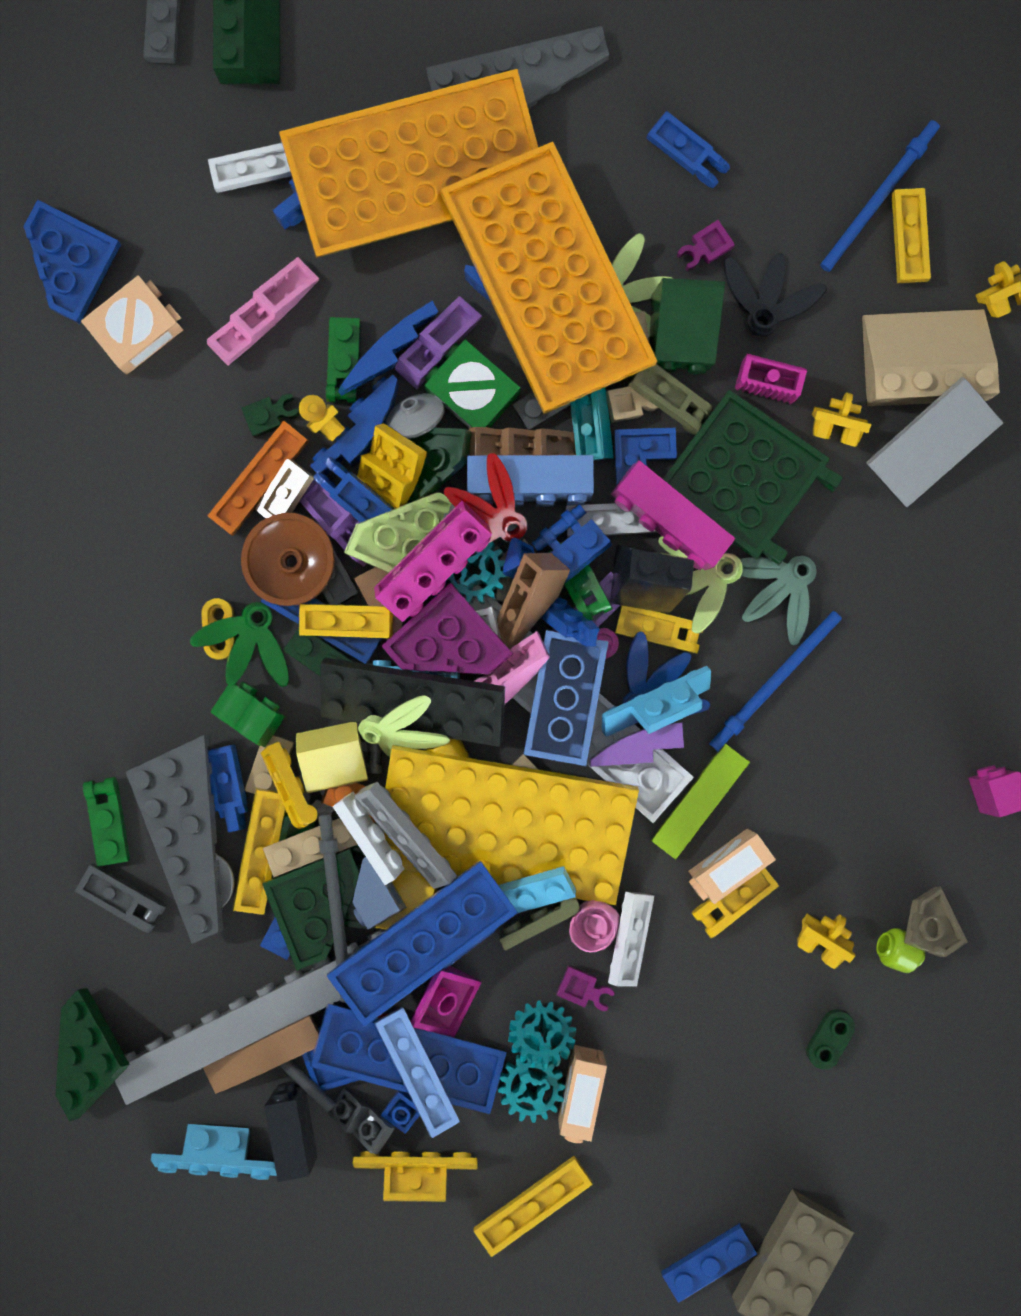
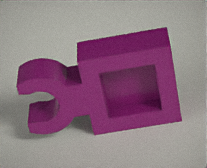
[677,220,735,271]
[556,965,615,1011]

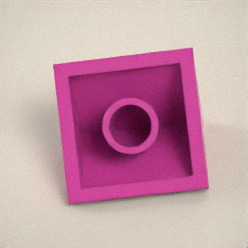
[410,966,482,1037]

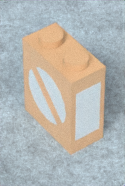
[81,275,183,375]
[688,829,776,904]
[558,1045,607,1143]

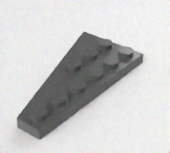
[426,26,609,109]

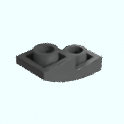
[327,1088,395,1154]

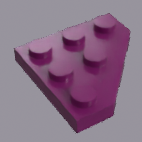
[382,583,514,675]

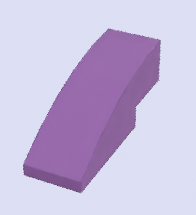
[394,296,482,389]
[299,480,367,566]
[589,722,684,767]

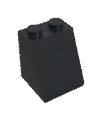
[610,544,694,614]

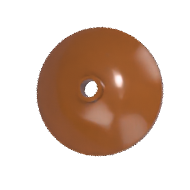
[241,513,335,606]

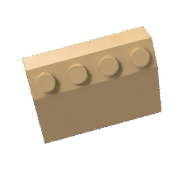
[862,309,1000,406]

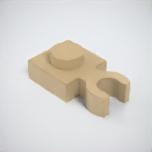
[606,386,658,423]

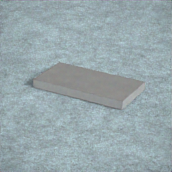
[866,377,1003,507]

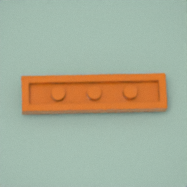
[207,421,309,536]

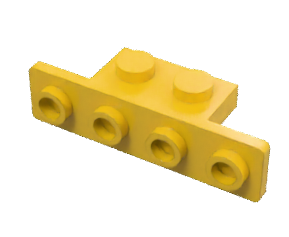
[352,1151,478,1202]

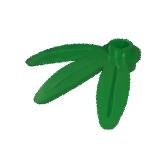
[190,602,289,687]

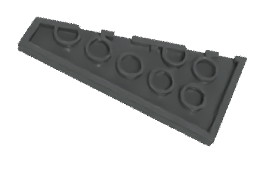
[126,735,224,944]

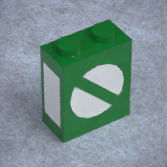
[425,339,521,429]

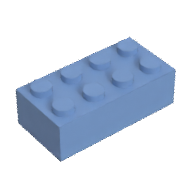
[467,455,594,507]
[523,630,608,766]

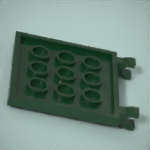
[663,390,843,566]

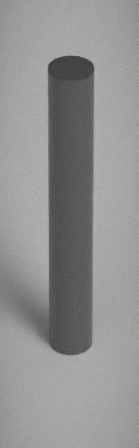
[280,1060,336,1113]

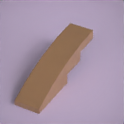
[469,427,576,456]
[203,1015,320,1094]

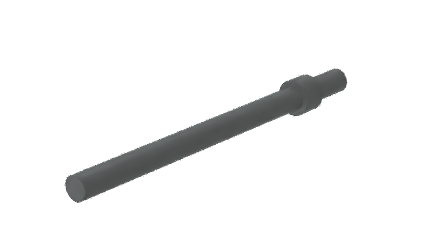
[318,814,348,1002]

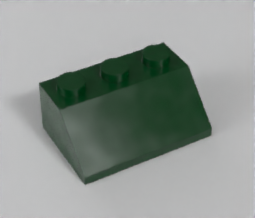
[213,0,280,84]

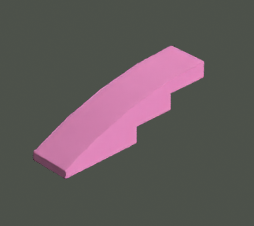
[207,257,319,366]
[475,631,550,704]

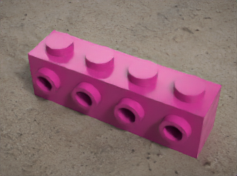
[610,460,736,570]
[374,500,492,622]

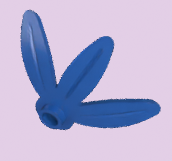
[622,632,710,715]

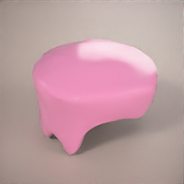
[569,900,620,952]

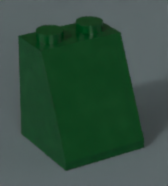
[650,278,725,374]

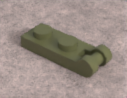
[628,364,713,435]
[499,898,579,951]

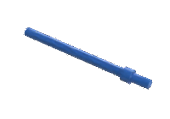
[820,120,940,272]
[709,611,842,752]

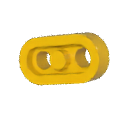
[201,598,236,660]

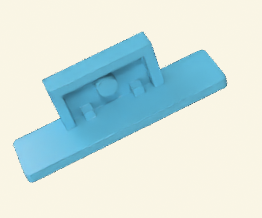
[602,666,711,737]
[151,1124,277,1180]

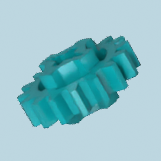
[446,542,509,605]
[508,1000,576,1070]
[498,1054,565,1123]

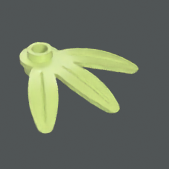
[612,233,672,337]
[658,536,743,634]
[358,695,450,757]

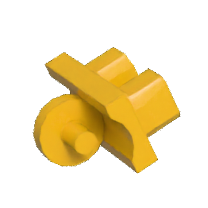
[976,261,1021,318]
[812,392,871,447]
[299,395,345,441]
[797,913,855,969]

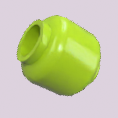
[876,928,925,973]

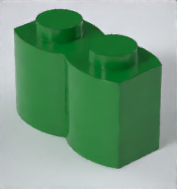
[211,681,285,747]

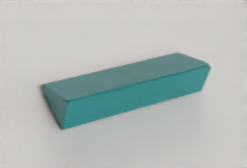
[570,387,614,461]

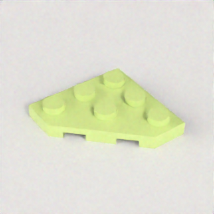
[344,492,451,573]

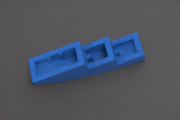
[338,301,439,396]

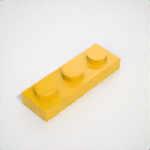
[892,188,931,283]
[299,604,393,638]

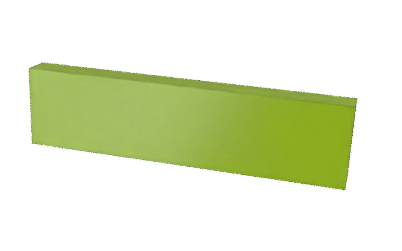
[651,744,750,860]

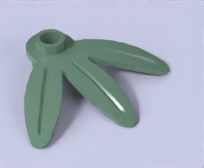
[725,556,817,645]

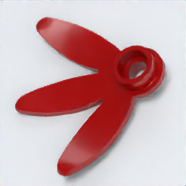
[444,453,527,543]

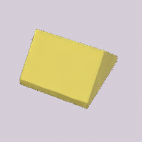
[296,722,368,793]

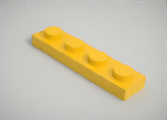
[232,788,285,915]
[474,1156,593,1257]

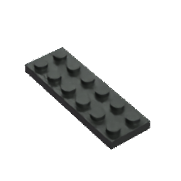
[321,658,505,747]

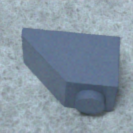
[352,857,407,930]

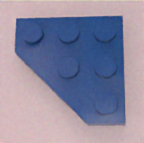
[23,199,122,324]

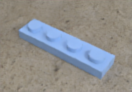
[374,1007,460,1138]

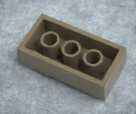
[732,1189,854,1316]

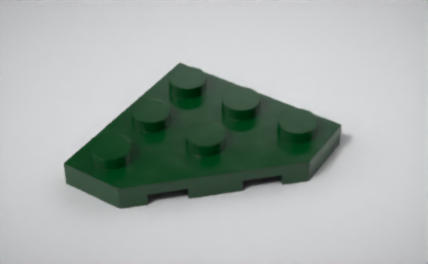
[393,427,472,509]
[262,848,360,971]
[55,988,130,1122]

